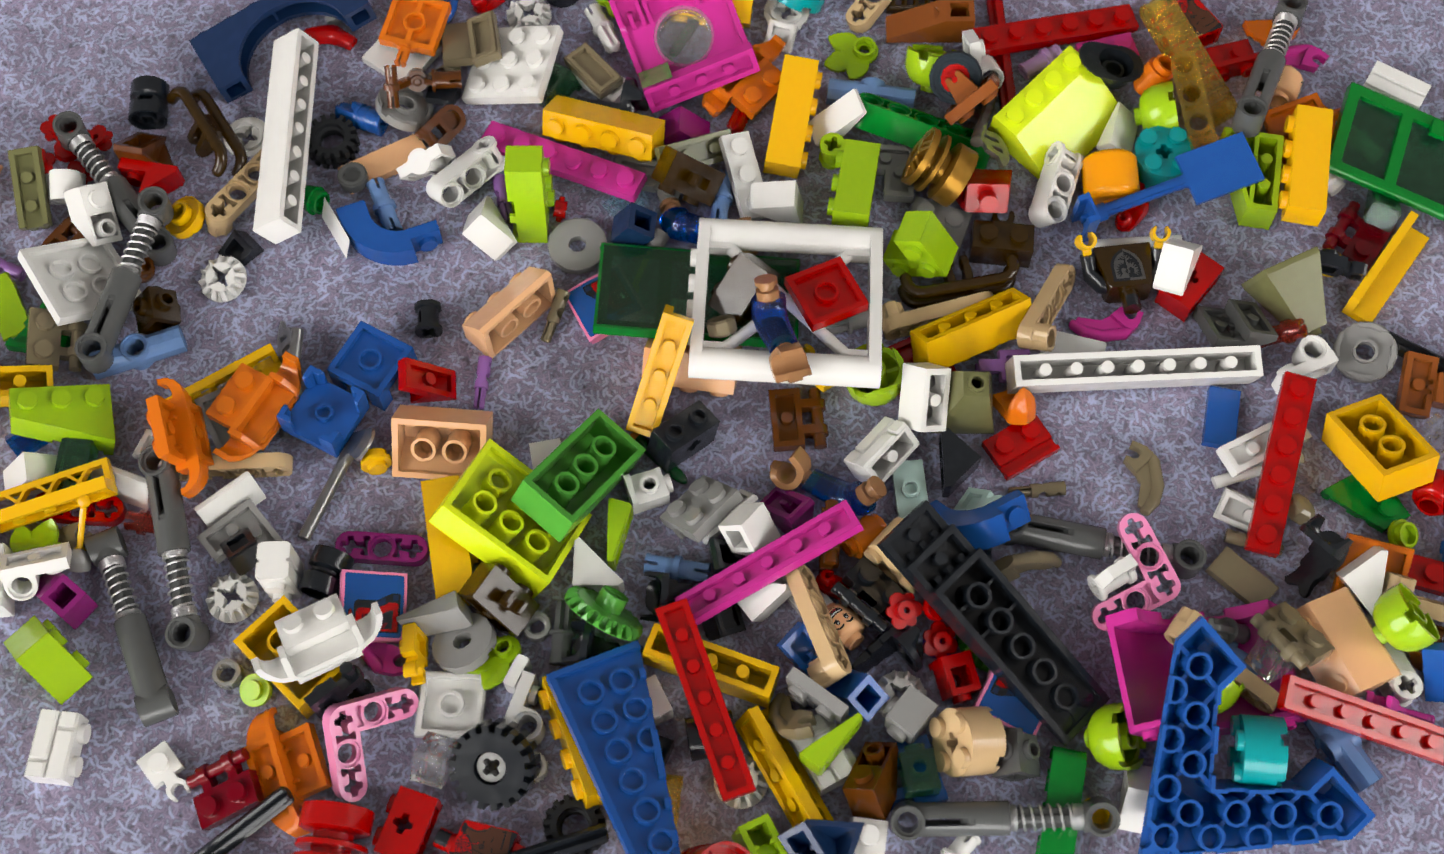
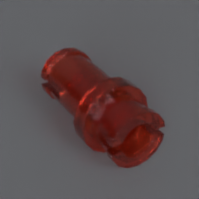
[1260,318,1307,348]
[124,509,154,536]

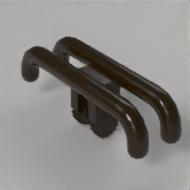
[166,86,247,177]
[897,254,1019,309]

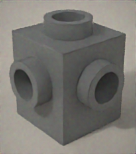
[992,727,1041,781]

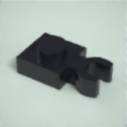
[1319,249,1368,281]

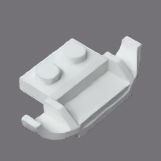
[251,593,383,684]

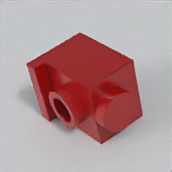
[928,650,982,705]

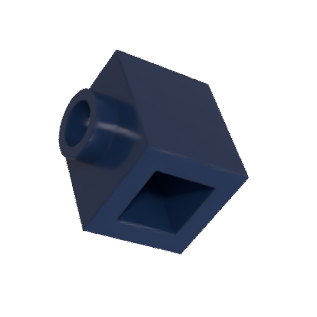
[610,202,658,246]

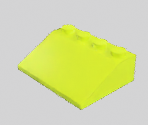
[988,45,1118,180]
[428,438,592,599]

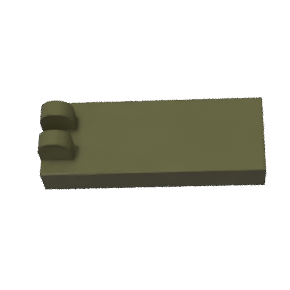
[654,128,731,165]
[8,145,53,231]

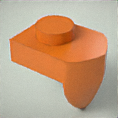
[993,387,1036,425]

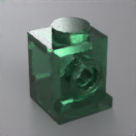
[538,62,582,108]
[898,743,942,799]

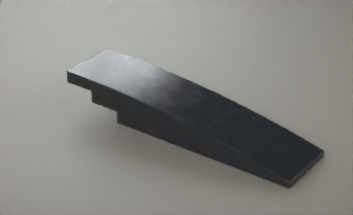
[877,500,1110,745]

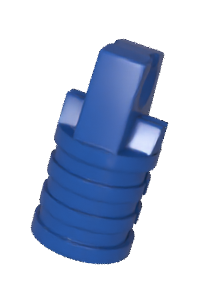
[335,101,389,136]

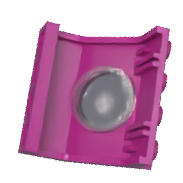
[608,0,760,114]

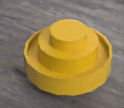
[165,196,205,239]

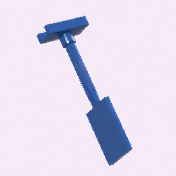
[1070,132,1265,242]

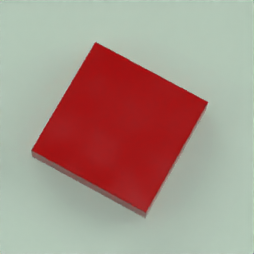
[784,256,869,332]

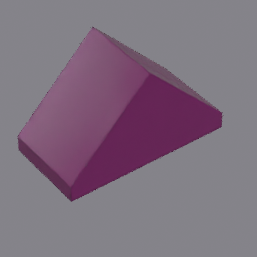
[658,106,710,145]
[760,486,815,534]

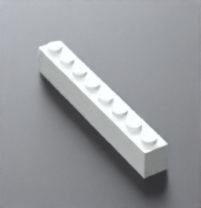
[253,28,319,245]
[1005,345,1264,394]

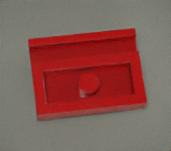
[981,415,1060,481]

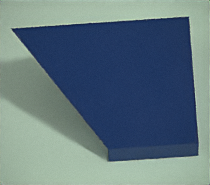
[777,819,864,854]

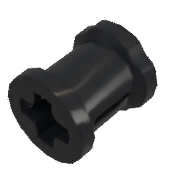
[414,299,443,338]

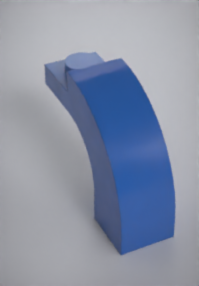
[336,200,443,266]
[930,489,1031,550]
[776,622,890,722]

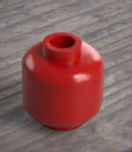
[1412,469,1444,516]

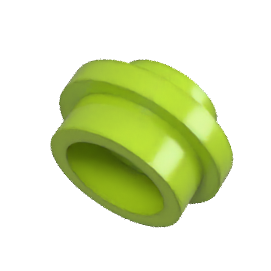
[1387,519,1419,548]
[239,673,273,707]

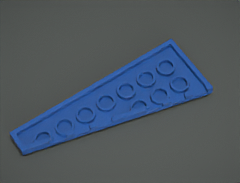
[546,640,681,854]

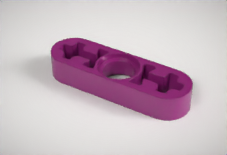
[335,531,430,567]

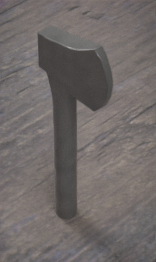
[298,428,375,541]

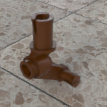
[383,65,462,109]

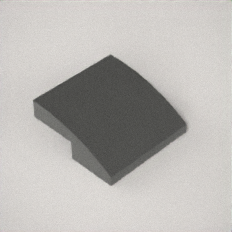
[1192,299,1278,347]

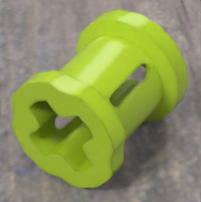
[818,133,845,170]

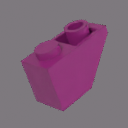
[35,572,99,630]

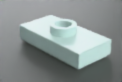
[892,459,928,518]

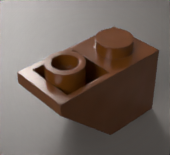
[842,741,898,821]

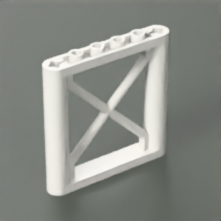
[686,217,883,389]

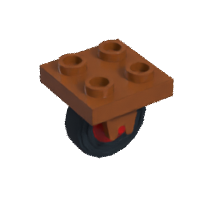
[929,51,1001,125]

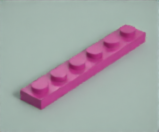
[481,121,648,203]
[674,499,864,626]

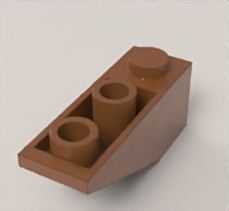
[885,0,975,43]

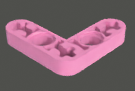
[1090,513,1181,631]
[322,687,419,802]

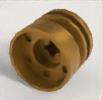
[901,127,978,207]

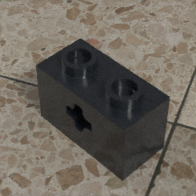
[646,400,720,472]

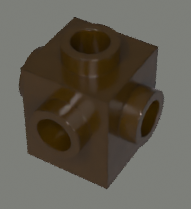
[132,286,181,334]

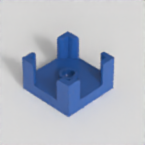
[326,321,417,411]
[276,365,370,458]

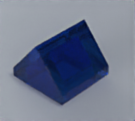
[5,433,48,457]

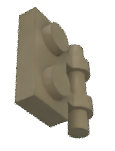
[25,307,87,372]
[1250,601,1335,670]

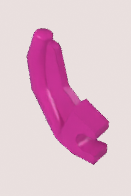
[1285,44,1329,73]
[1068,306,1144,342]
[360,642,403,677]
[1364,690,1435,724]

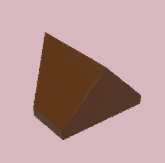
[113,132,174,165]

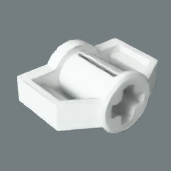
[396,143,456,181]
[1087,554,1138,601]

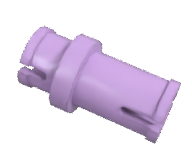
[1018,44,1062,81]

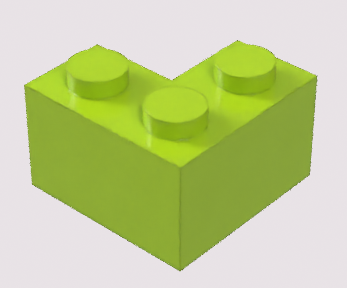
[883,211,958,278]
[3,615,93,705]

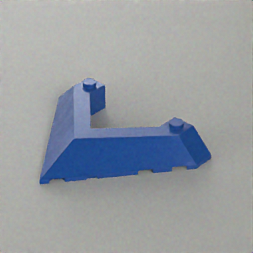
[1138,615,1376,854]

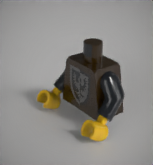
[1074,226,1171,314]

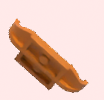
[702,35,787,120]
[205,351,302,462]
[145,378,214,499]
[244,707,332,838]

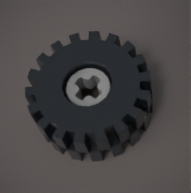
[448,718,541,811]

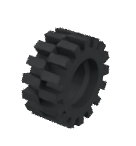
[309,114,360,170]
[543,794,606,854]

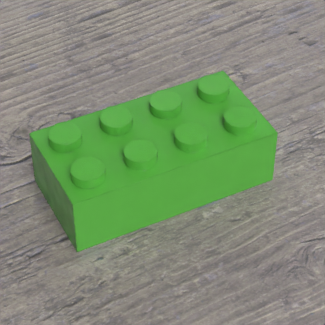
[511,408,646,543]

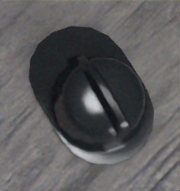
[1079,41,1144,90]

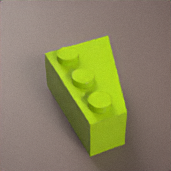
[1219,127,1284,230]
[827,139,881,227]
[504,146,556,243]
[9,384,116,455]

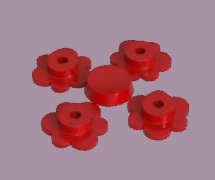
[40,114,113,185]
[886,592,958,659]

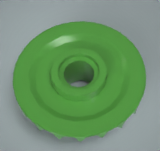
[564,585,643,641]

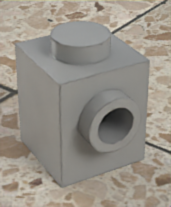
[884,685,938,746]

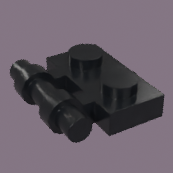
[831,556,907,634]
[304,662,375,737]

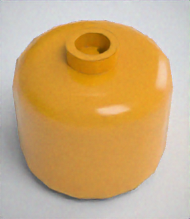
[1081,149,1140,205]

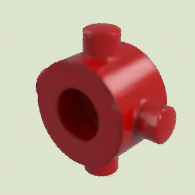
[553,196,568,222]

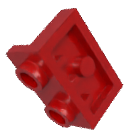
[1192,38,1259,84]

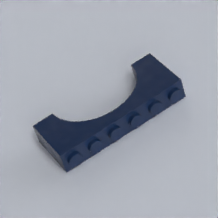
[189,0,377,103]

